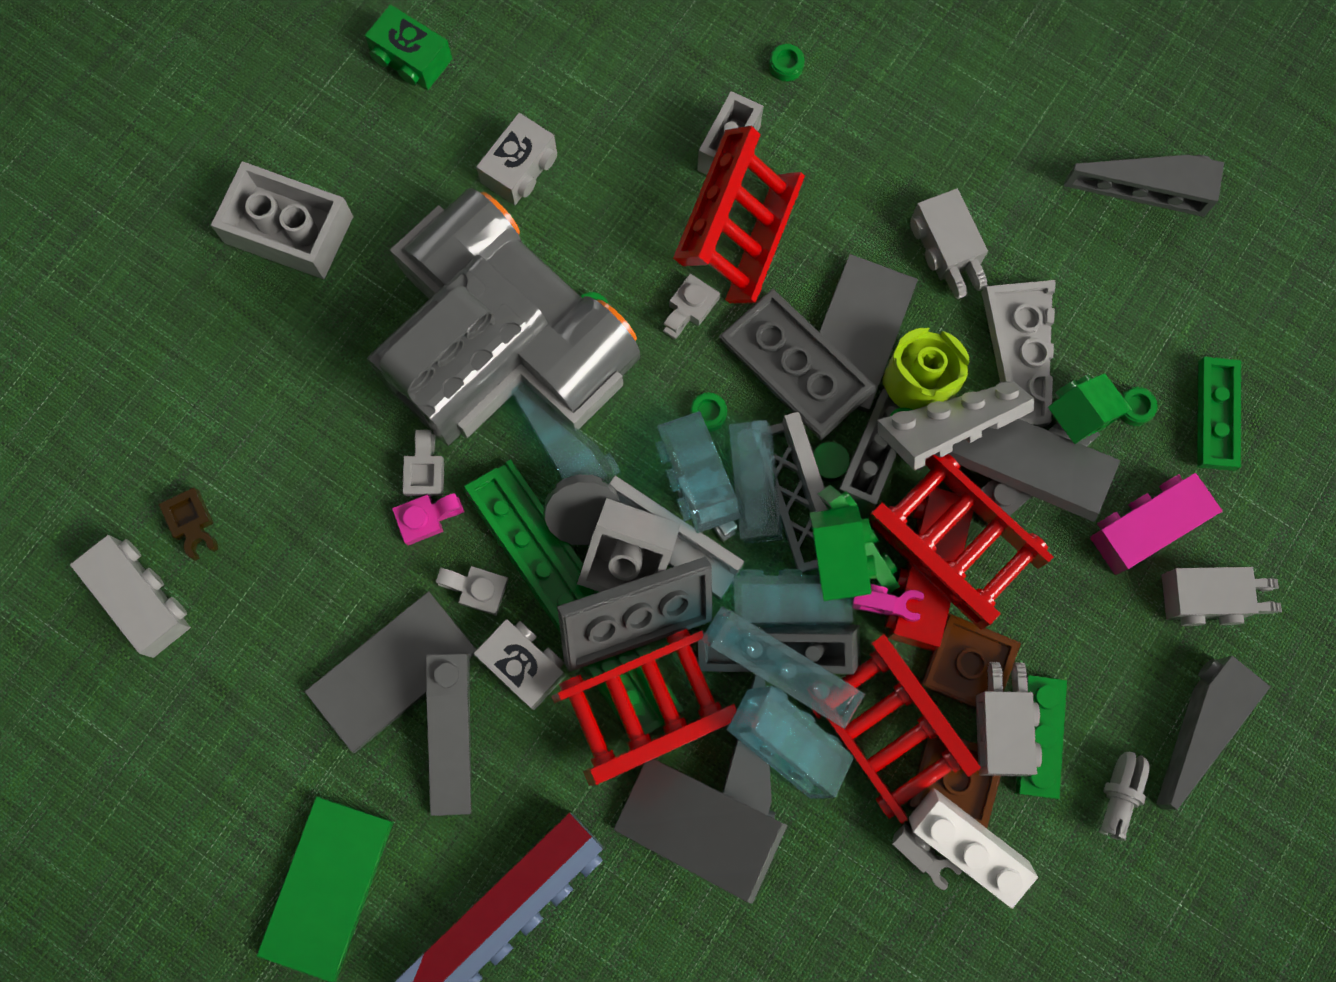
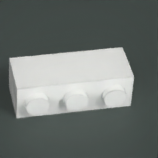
[909,787,1038,909]

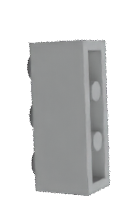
[70,535,191,658]

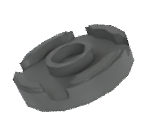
[544,475,621,545]

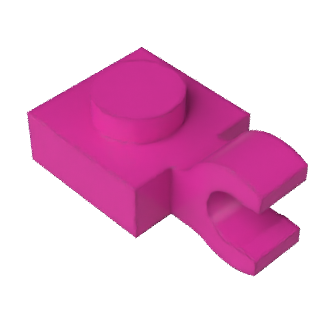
[392,493,465,546]
[852,584,924,622]

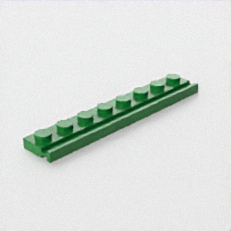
[463,459,684,735]

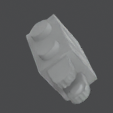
[910,188,988,299]
[1162,567,1282,626]
[976,662,1042,776]

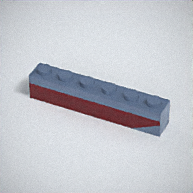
[395,812,604,982]

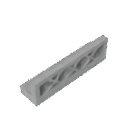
[753,412,828,574]
[609,476,744,600]

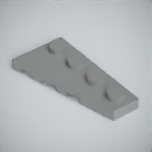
[982,280,1056,427]
[877,381,1034,471]

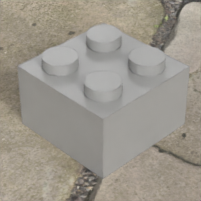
[577,498,681,592]

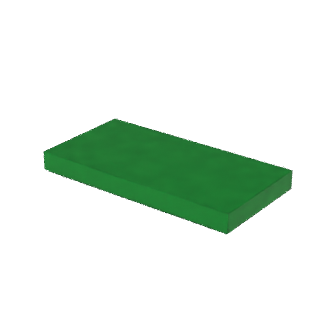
[257,797,394,982]

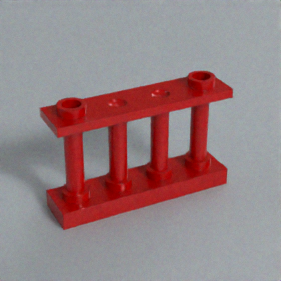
[673,126,805,303]
[868,454,1054,630]
[551,629,741,786]
[805,634,981,824]

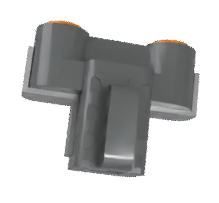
[367,188,640,446]

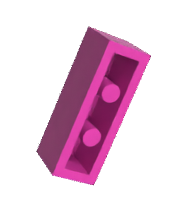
[1090,473,1222,575]

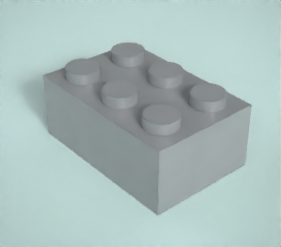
[211,161,353,279]

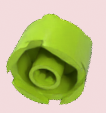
[882,328,969,410]

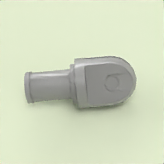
[1099,752,1150,841]

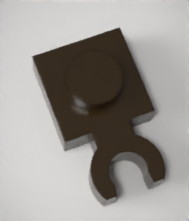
[159,487,218,561]

